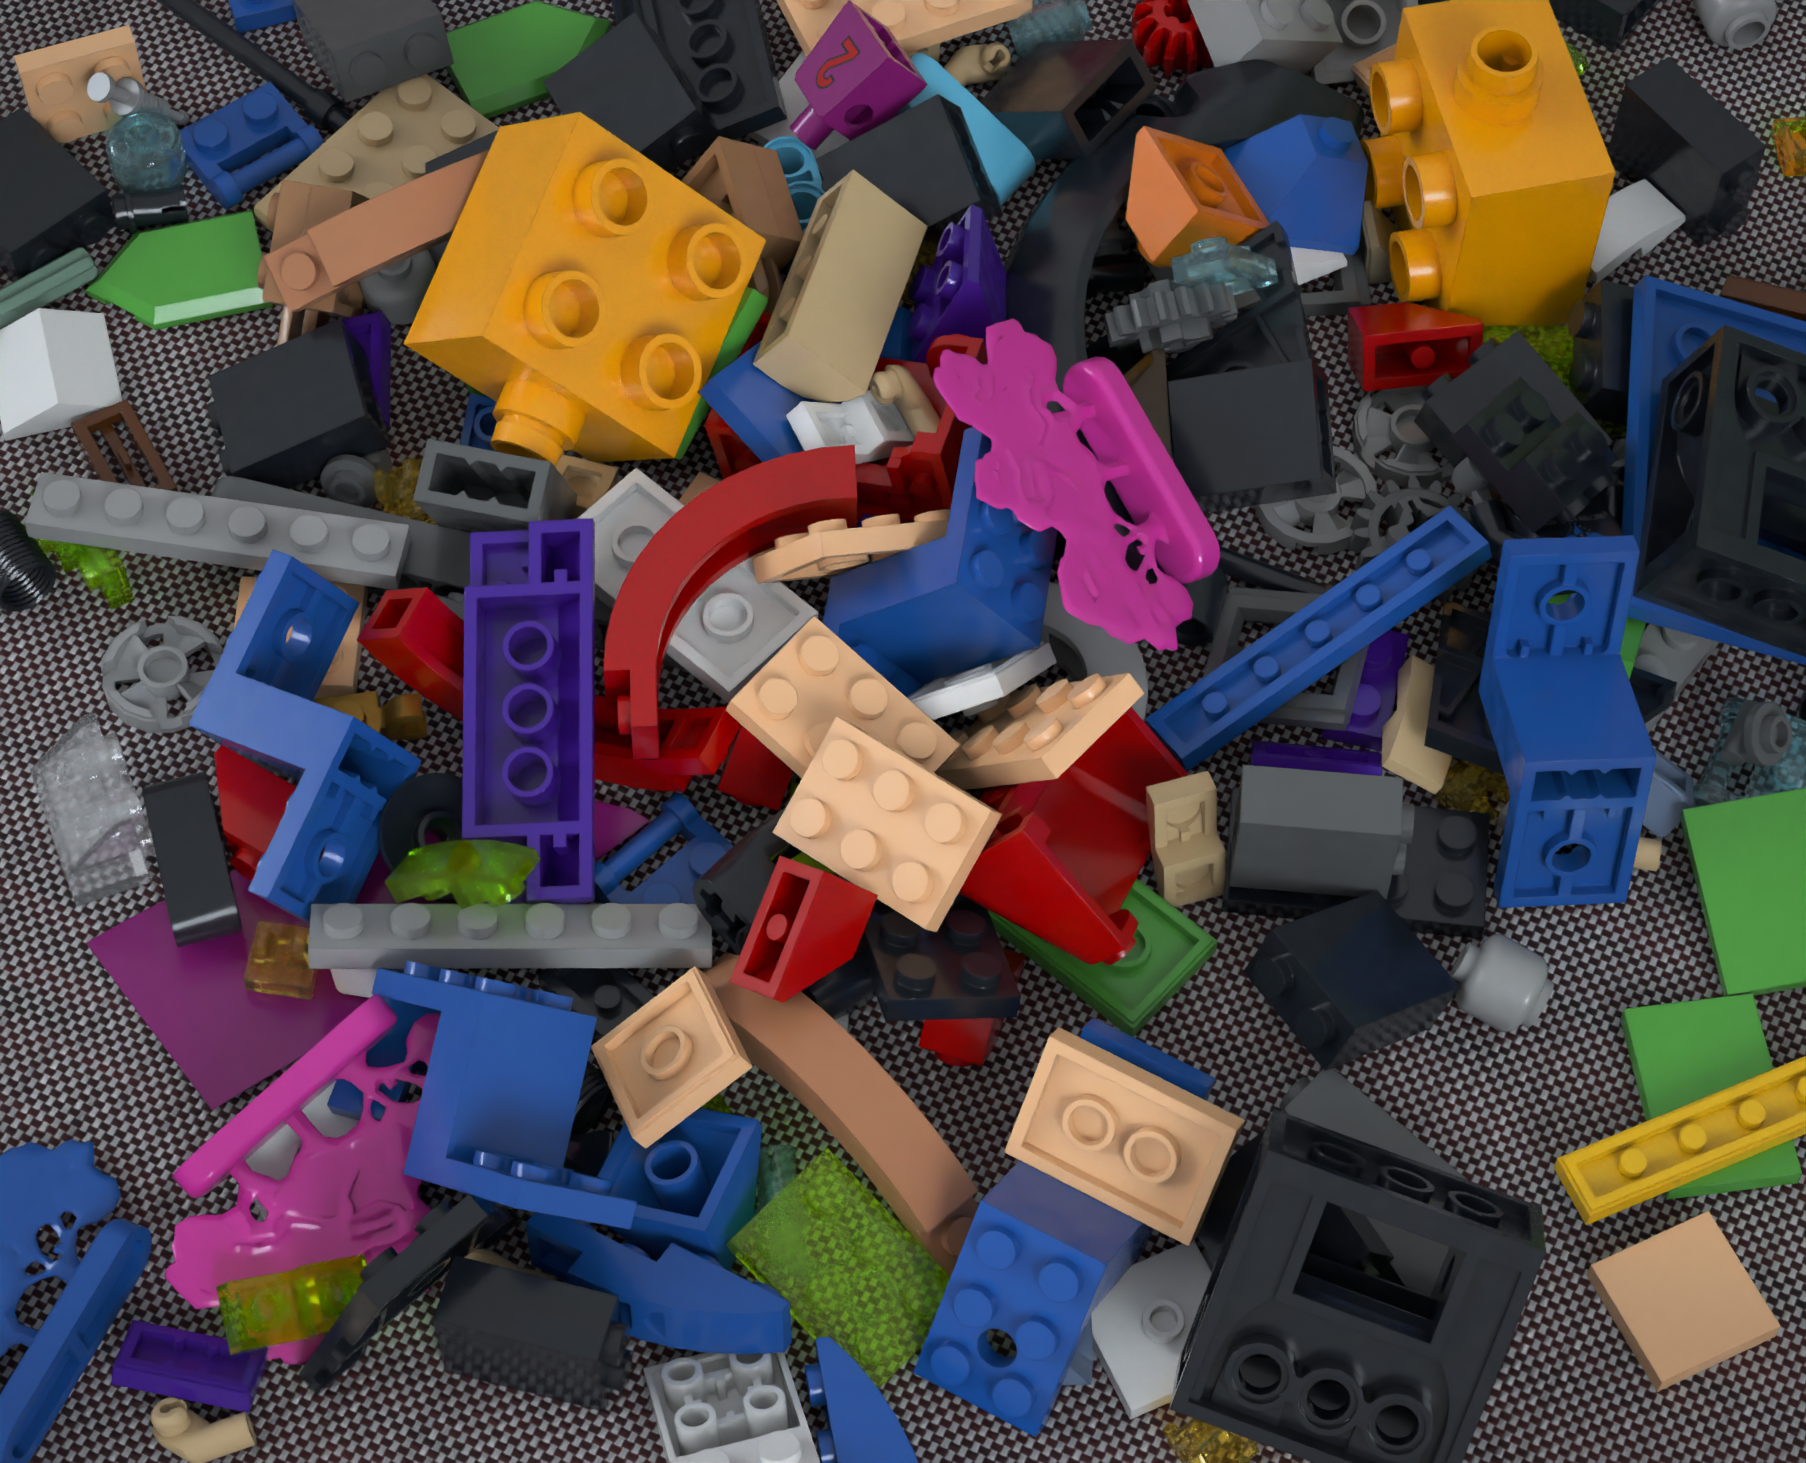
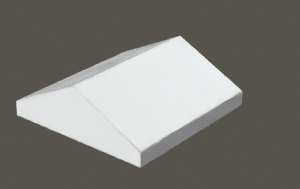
[0,308,123,441]

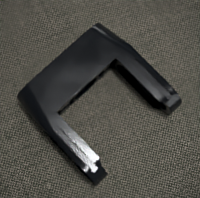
[692,807,876,1020]

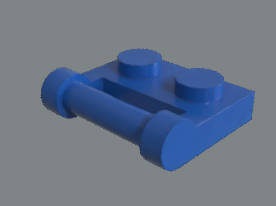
[172,81,324,210]
[595,793,733,904]

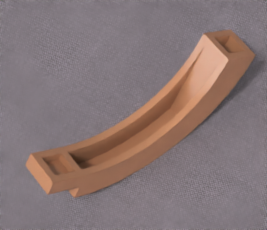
[263,150,489,313]
[702,952,979,1283]

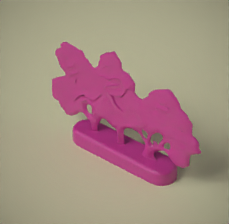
[933,318,1220,651]
[164,993,440,1365]

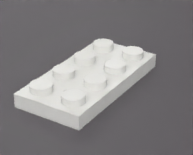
[577,468,818,704]

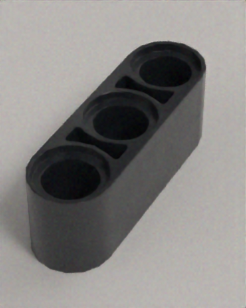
[142,771,243,948]

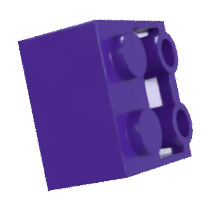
[907,204,1006,363]

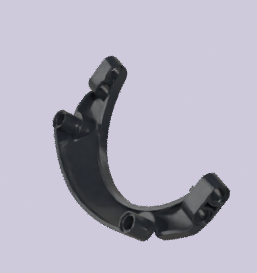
[1004,59,1365,647]

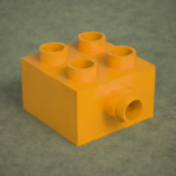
[1360,0,1616,338]
[404,112,766,467]

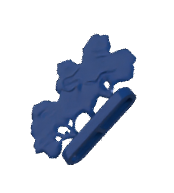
[0,1139,152,1463]

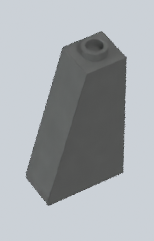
[1279,1068,1468,1296]

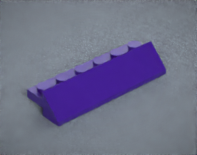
[462,518,595,904]

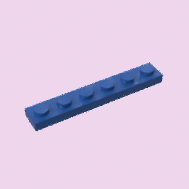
[1145,505,1492,772]

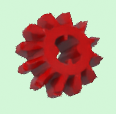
[1131,0,1213,78]

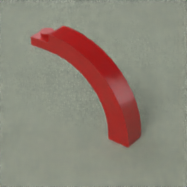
[603,445,857,759]
[357,587,741,792]

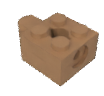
[681,136,804,314]
[257,179,370,346]

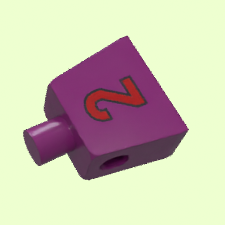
[790,0,928,150]

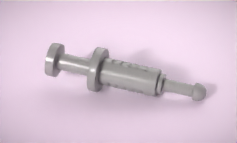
[87,72,189,126]

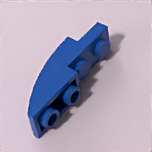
[526,1212,792,1355]
[804,1336,918,1463]

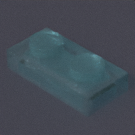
[1170,237,1278,295]

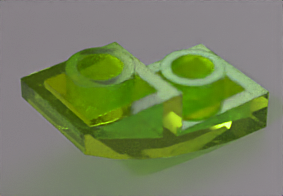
[31,491,134,610]
[384,839,541,909]
[216,1254,367,1355]

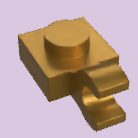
[314,691,428,740]

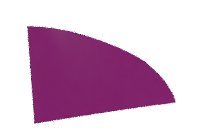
[86,801,650,1110]

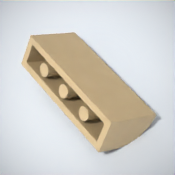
[753,169,928,403]

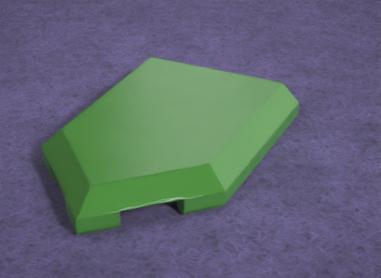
[446,0,612,119]
[86,210,273,330]

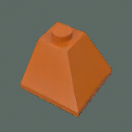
[1125,126,1270,273]

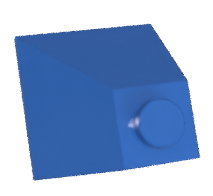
[1223,114,1368,255]
[597,1108,762,1271]

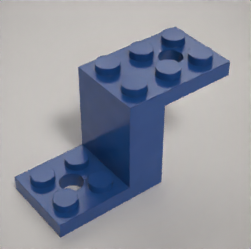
[823,427,1058,697]
[1478,535,1657,908]
[188,549,422,925]
[372,960,637,1229]
[913,1017,1216,1437]

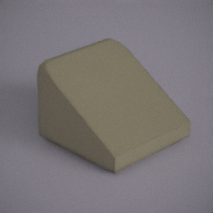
[1360,200,1399,284]

